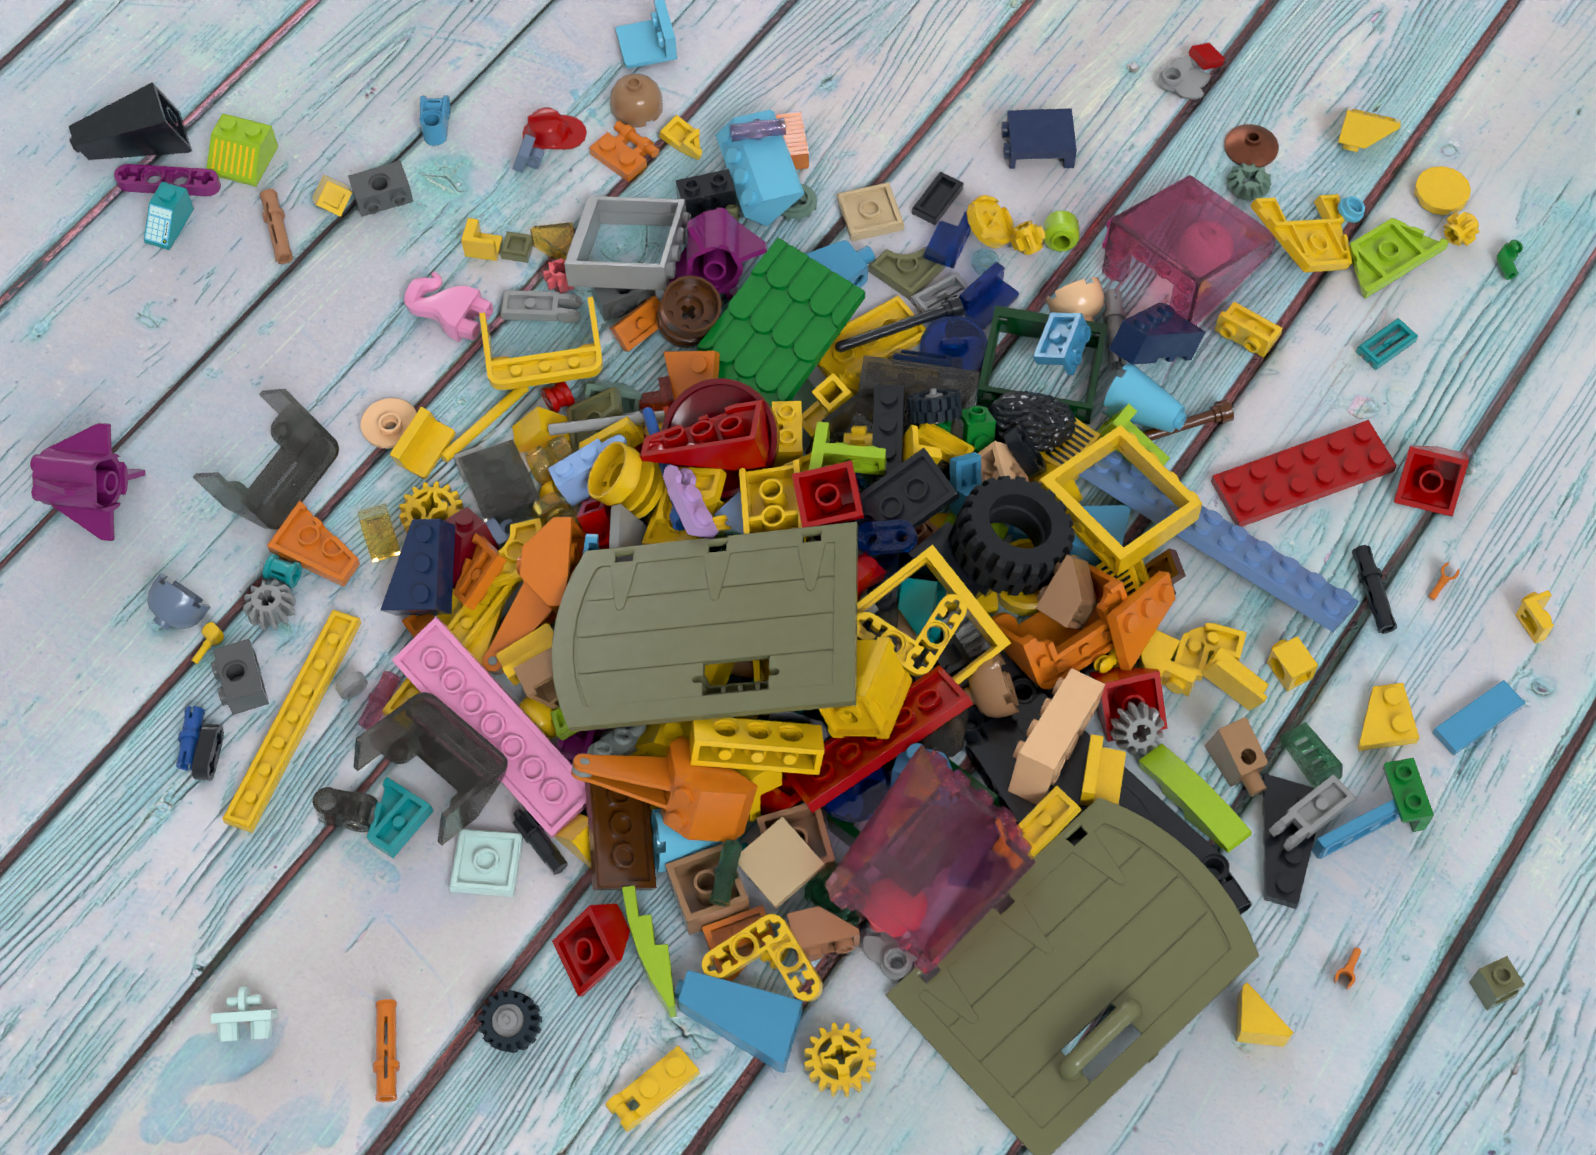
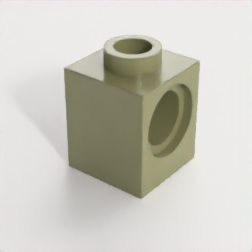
[1469,956,1525,1011]

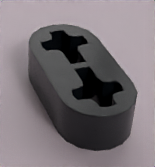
[1004,425,1046,478]
[192,723,224,781]

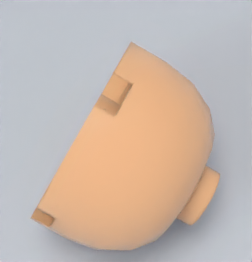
[1046,277,1104,322]

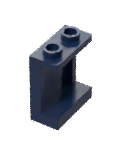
[1001,108,1077,169]

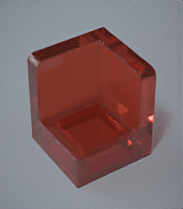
[639,376,674,416]

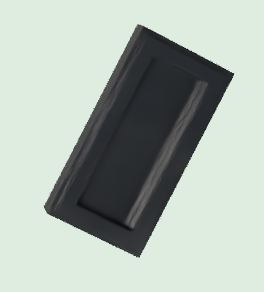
[912,171,964,225]

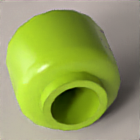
[1043,210,1080,252]

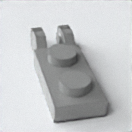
[501,290,582,323]
[1269,775,1356,851]

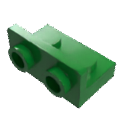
[1383,757,1434,832]

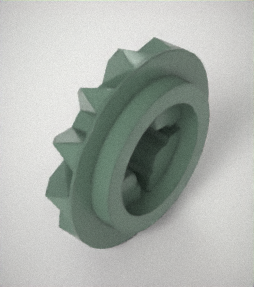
[1227,162,1271,200]
[780,184,817,221]

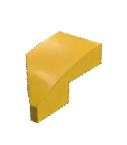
[659,115,702,160]

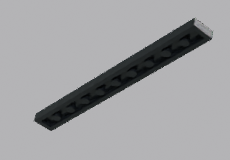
[866,385,905,653]

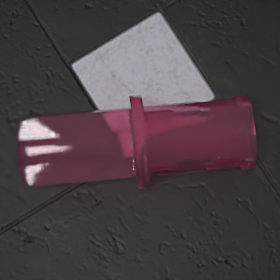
[358,671,401,731]

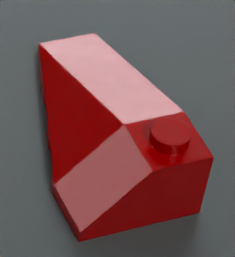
[640,400,769,471]

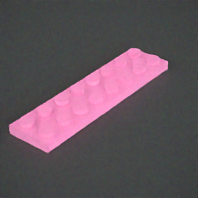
[392,617,587,838]

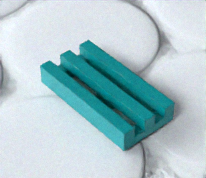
[1356,318,1418,371]

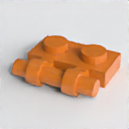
[589,121,660,182]

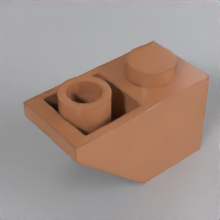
[787,906,860,962]

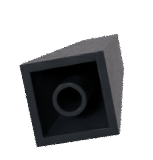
[69,82,192,160]

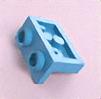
[1033,312,1091,375]

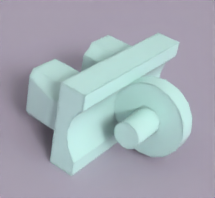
[211,986,278,1042]

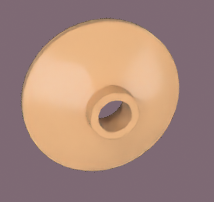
[360,398,417,449]

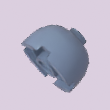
[147,573,211,630]

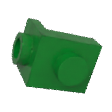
[959,406,996,453]

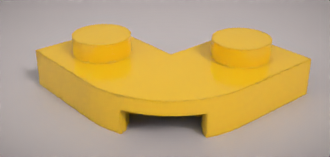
[1174,623,1247,681]

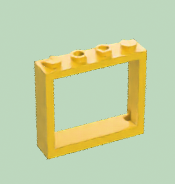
[1039,425,1202,576]
[857,545,1011,685]

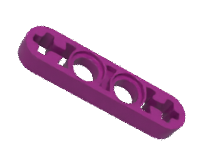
[114,164,221,197]

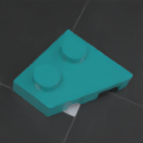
[366,777,434,859]

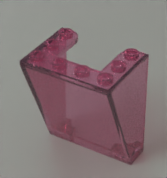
[1102,175,1276,326]
[825,745,1036,975]

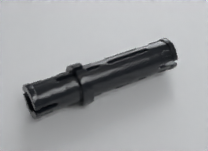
[1352,545,1397,634]

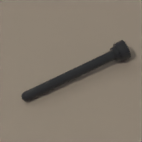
[835,295,964,353]

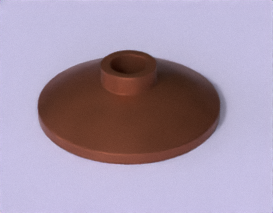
[1224,124,1279,168]

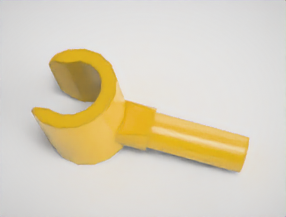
[191,622,224,664]

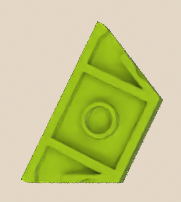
[1349,218,1449,299]

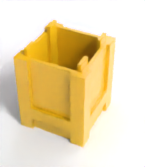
[819,637,913,739]

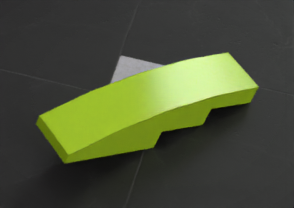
[1138,743,1252,853]
[622,886,677,1018]

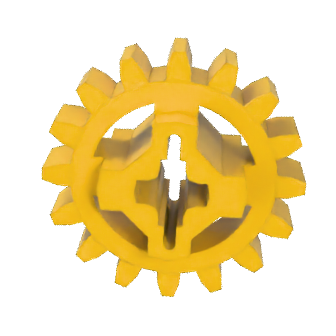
[399,481,464,533]
[804,1023,876,1097]

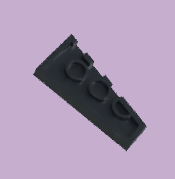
[1262,773,1316,909]

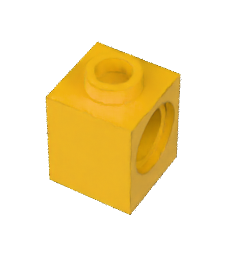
[1267,636,1318,692]

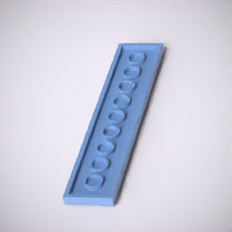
[1079,450,1359,632]

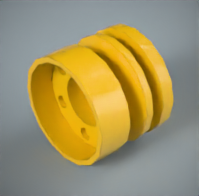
[587,442,665,519]

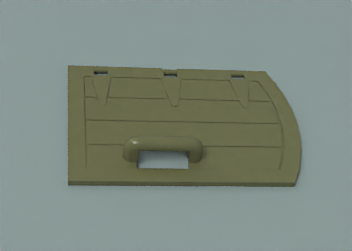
[552,522,858,732]
[886,798,1259,1155]

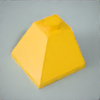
[1338,107,1401,152]

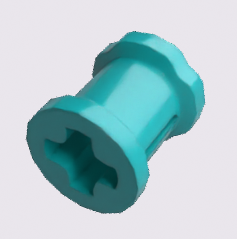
[262,554,302,588]

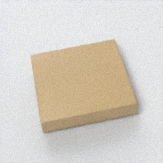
[837,182,904,242]
[733,817,825,909]

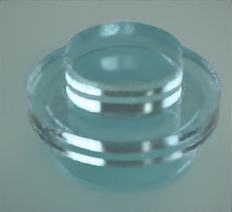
[971,249,999,276]

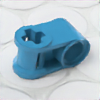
[419,95,450,146]

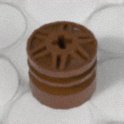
[656,275,722,348]

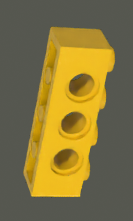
[689,717,824,775]

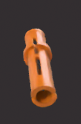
[373,999,400,1102]

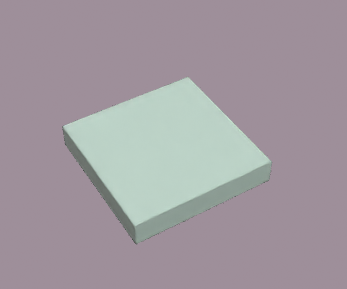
[449,829,524,897]

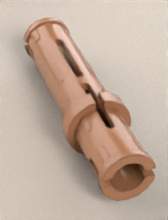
[260,189,293,264]

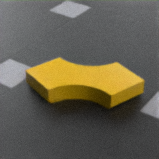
[492,518,542,588]

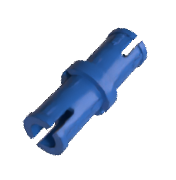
[176,706,205,771]

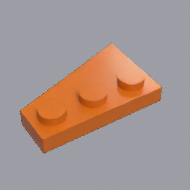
[664,351,720,400]
[267,500,360,587]
[1106,571,1176,671]

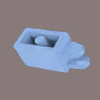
[548,434,629,507]

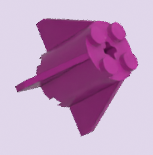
[664,208,767,302]
[30,423,145,541]

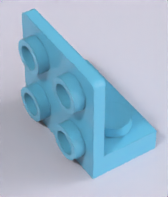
[616,0,677,69]

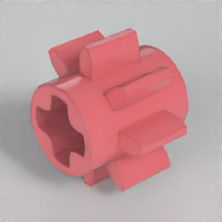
[543,258,574,294]

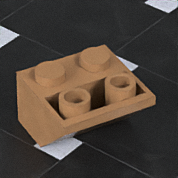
[1036,554,1098,630]

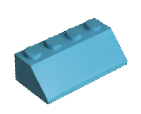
[715,110,805,226]

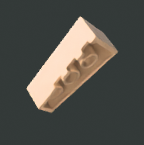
[1008,668,1105,805]

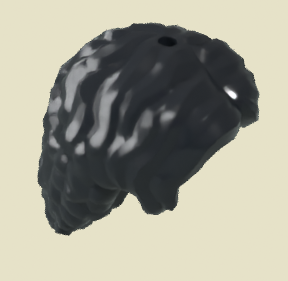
[988,390,1076,453]

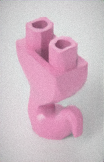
[404,272,494,342]

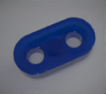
[858,520,918,555]

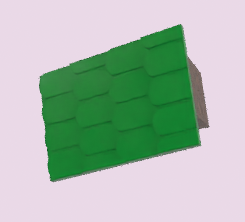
[670,237,866,407]

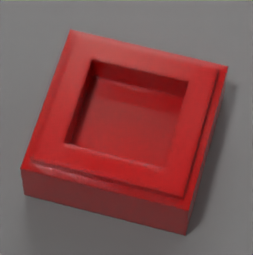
[1188,42,1225,70]

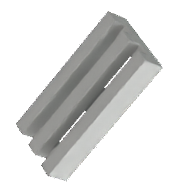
[911,272,973,313]

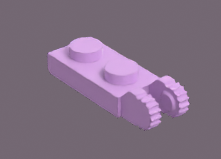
[663,465,718,539]

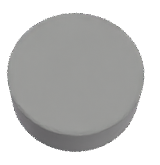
[335,671,368,699]

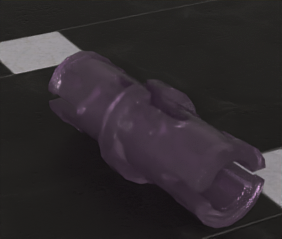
[729,117,786,142]

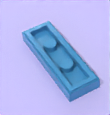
[1432,680,1526,756]
[1312,799,1399,859]

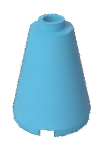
[1102,363,1187,433]
[651,808,739,873]

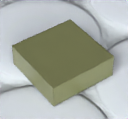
[500,231,535,263]

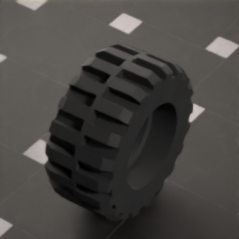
[951,476,1075,596]

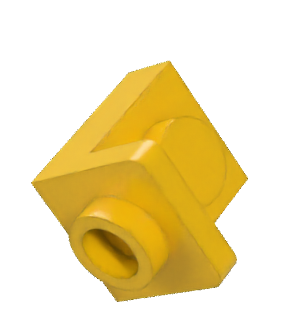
[1515,590,1554,644]

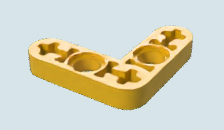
[857,594,967,677]
[702,914,823,1002]

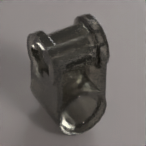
[312,787,378,833]

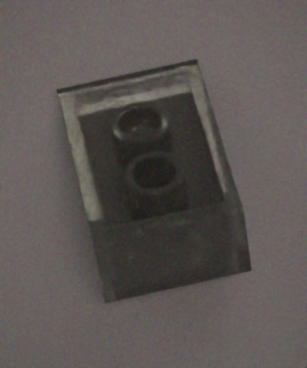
[458,439,543,525]

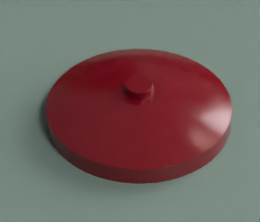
[662,378,780,499]

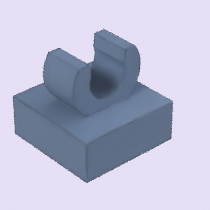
[512,134,545,173]
[486,518,513,549]

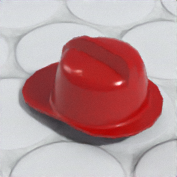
[522,107,587,150]

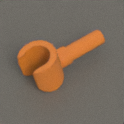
[1428,562,1460,601]
[1333,947,1362,990]

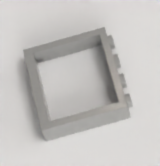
[564,196,691,290]

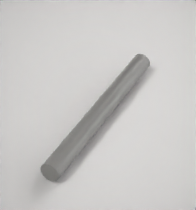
[548,411,665,436]

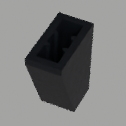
[901,522,993,599]

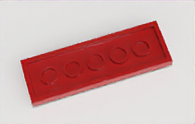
[1211,420,1397,527]
[782,665,973,813]

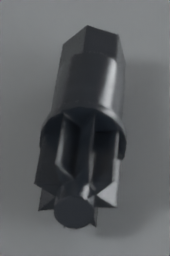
[512,809,568,875]

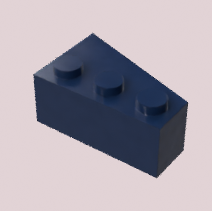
[1108,303,1206,365]
[380,519,455,616]

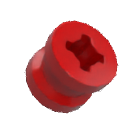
[540,381,575,413]

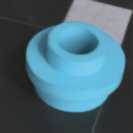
[1338,196,1365,223]

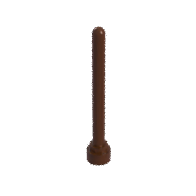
[1143,399,1234,441]

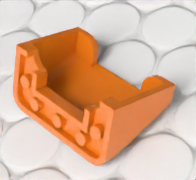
[991,564,1128,689]

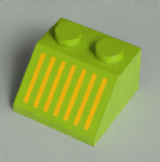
[206,113,279,187]

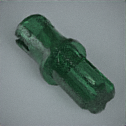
[709,840,742,907]

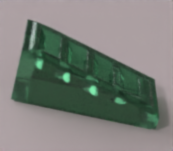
[1280,722,1343,788]

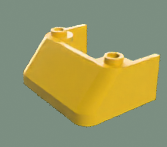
[479,297,603,390]

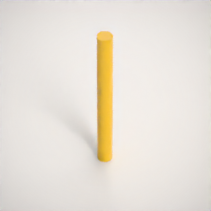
[440,387,529,463]

